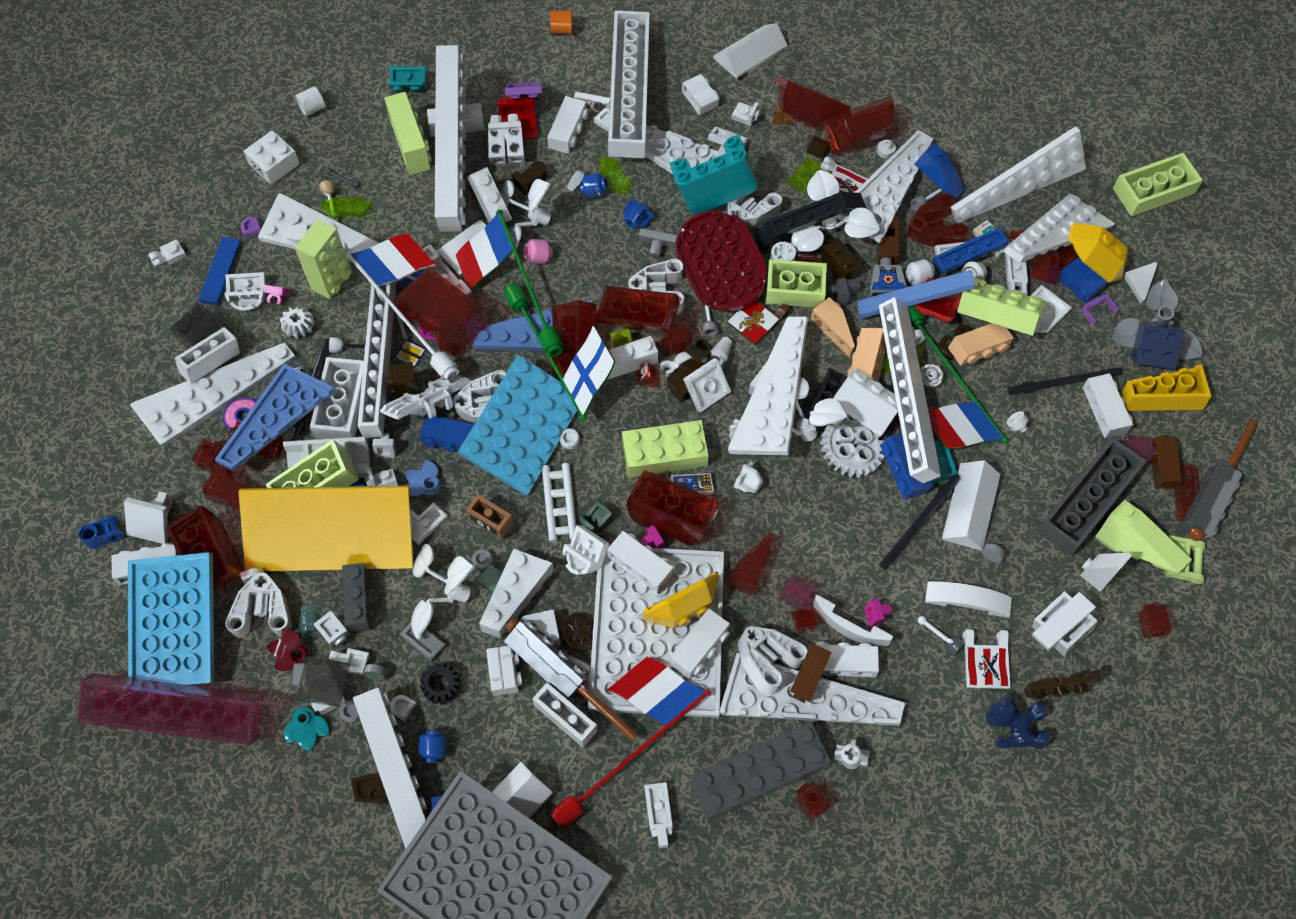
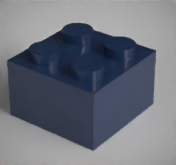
[1131,321,1185,370]

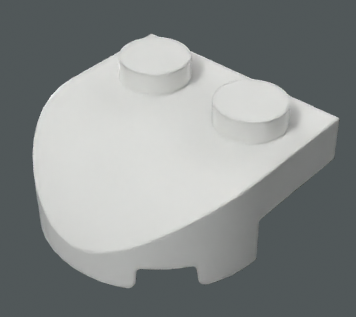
[225,272,267,311]
[563,525,609,575]

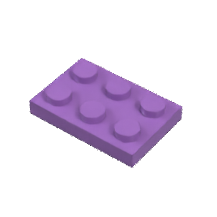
[505,81,542,98]

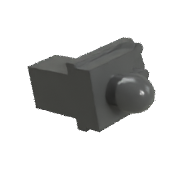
[827,278,861,304]

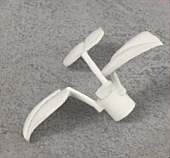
[792,170,880,252]
[500,179,551,260]
[791,377,847,441]
[411,544,475,639]

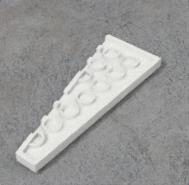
[594,107,721,174]
[951,126,1086,223]
[834,130,933,243]
[258,193,379,264]
[1004,194,1115,263]
[728,317,808,456]
[130,343,296,448]
[719,653,905,726]

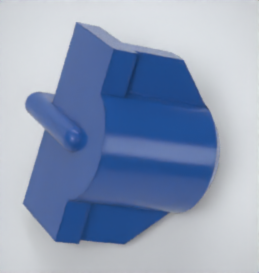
[623,197,654,228]

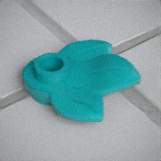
[284,707,329,751]

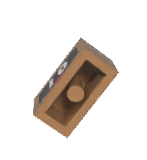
[465,494,513,540]

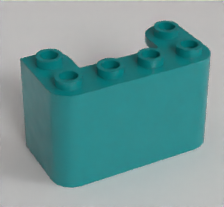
[670,134,759,215]

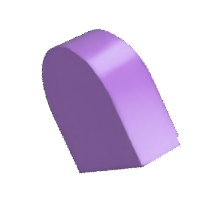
[241,217,261,238]

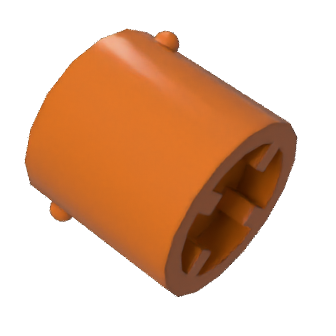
[550,10,572,34]

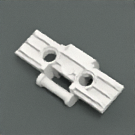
[380,375,472,419]

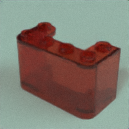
[394,268,486,357]

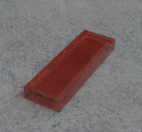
[1175,464,1198,522]

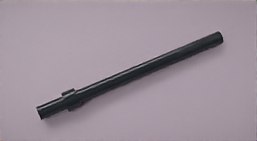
[289,338,330,441]
[1007,367,1122,395]
[879,474,960,570]

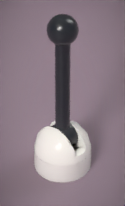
[329,337,365,353]

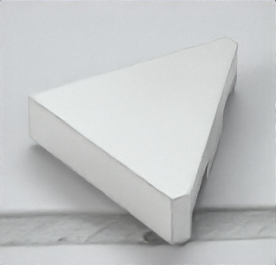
[1124,262,1157,304]

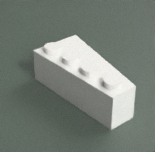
[479,549,554,639]

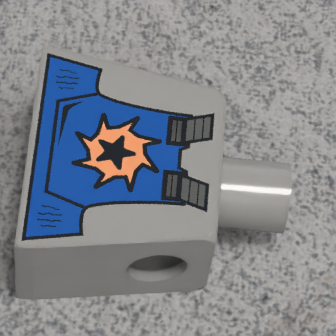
[868,257,906,298]

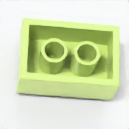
[765,259,827,308]

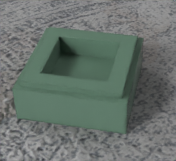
[477,564,502,593]

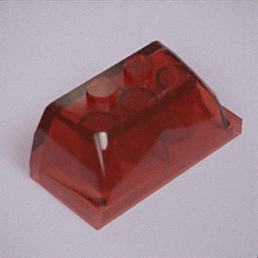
[774,75,850,130]
[823,96,899,155]
[595,286,680,332]
[626,470,719,546]
[166,505,244,591]

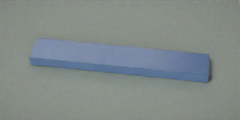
[857,270,975,319]

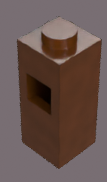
[877,218,899,265]
[1149,435,1182,489]
[790,643,832,703]

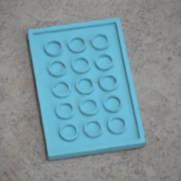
[457,355,577,496]
[128,553,214,690]

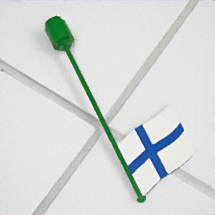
[505,283,616,421]

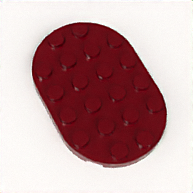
[676,210,767,311]

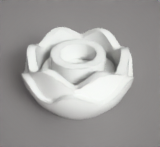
[920,364,943,387]

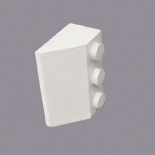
[833,367,898,437]

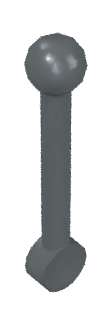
[326,168,359,188]

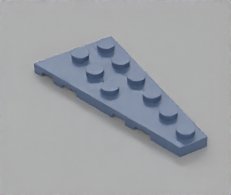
[473,299,592,352]
[215,363,336,471]

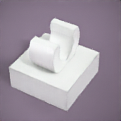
[372,433,396,458]

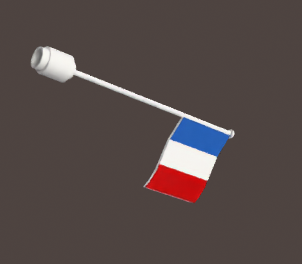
[346,233,459,381]

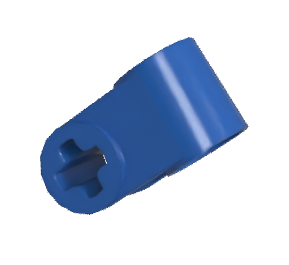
[78,516,124,549]

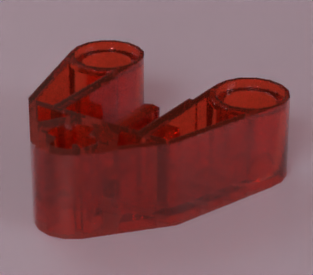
[907,193,968,247]

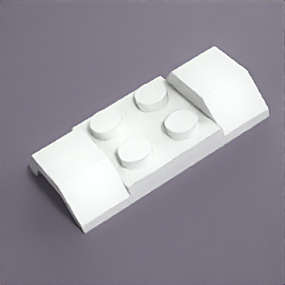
[283,436,370,478]

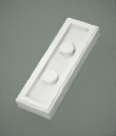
[1032,592,1096,651]

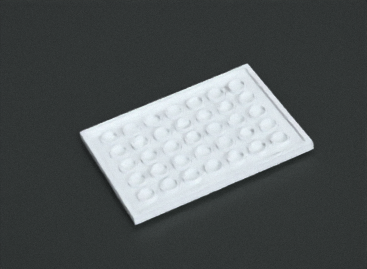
[588,546,724,718]

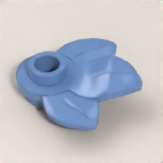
[406,460,441,496]

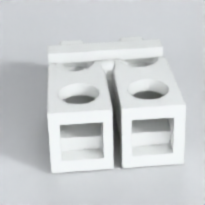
[488,114,525,165]

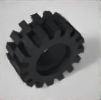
[420,662,461,705]

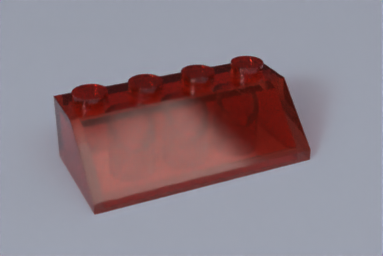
[552,300,596,383]

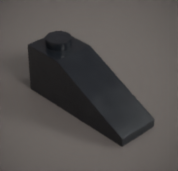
[805,367,846,418]

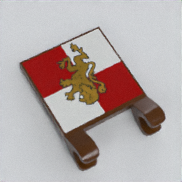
[727,288,789,345]

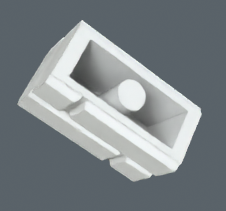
[486,646,522,696]

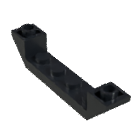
[755,192,867,251]

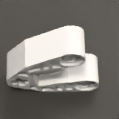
[726,193,782,229]
[628,259,684,315]
[453,370,506,424]
[225,572,292,638]
[738,626,808,696]

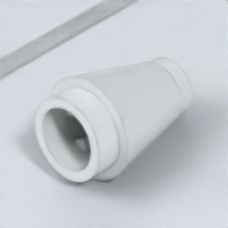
[709,337,732,365]

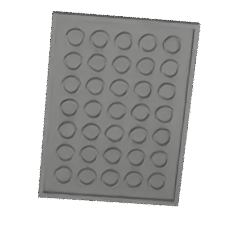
[377,771,612,919]

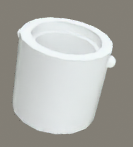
[295,86,326,117]
[770,242,796,261]

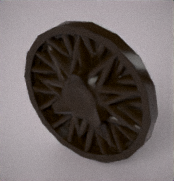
[562,613,594,651]

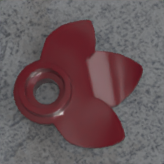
[267,628,310,671]

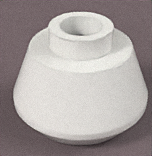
[962,262,987,280]

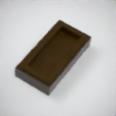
[684,337,712,363]

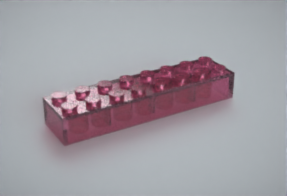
[77,673,263,745]

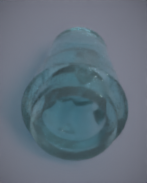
[299,605,319,638]

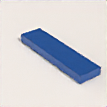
[933,227,1009,274]
[198,237,242,306]

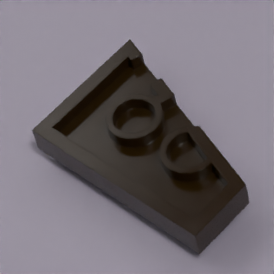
[1024,670,1101,700]
[351,762,427,805]

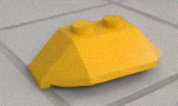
[1068,223,1128,283]
[643,571,719,629]

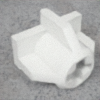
[734,461,763,493]
[834,739,870,769]

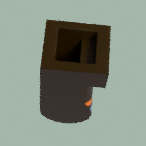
[512,161,547,195]

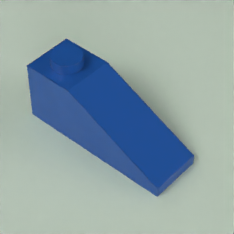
[914,142,965,201]

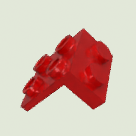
[498,96,537,140]
[916,277,963,322]

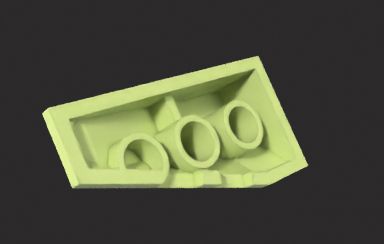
[1095,500,1192,575]

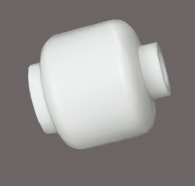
[905,259,935,286]

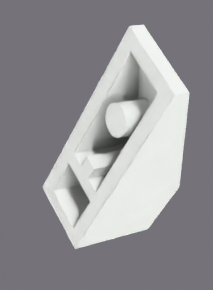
[1080,552,1132,592]

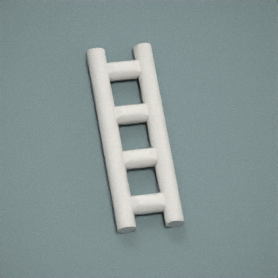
[542,463,576,543]

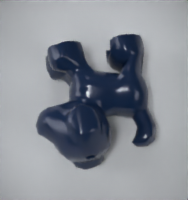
[986,695,1049,749]

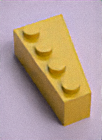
[1121,364,1211,411]

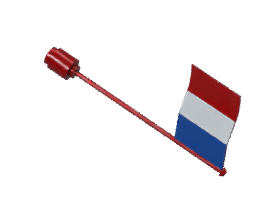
[550,657,711,829]

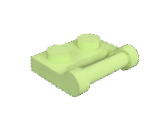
[1165,535,1205,584]

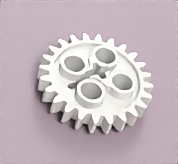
[820,415,884,478]

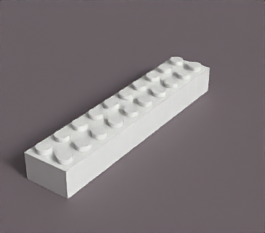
[608,11,649,158]
[435,45,466,232]

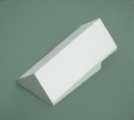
[713,23,788,79]
[941,460,1000,551]
[492,762,553,819]

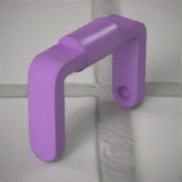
[1082,295,1119,325]

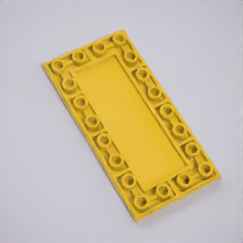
[238,485,414,571]

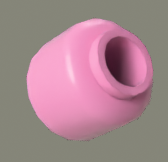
[523,239,553,264]

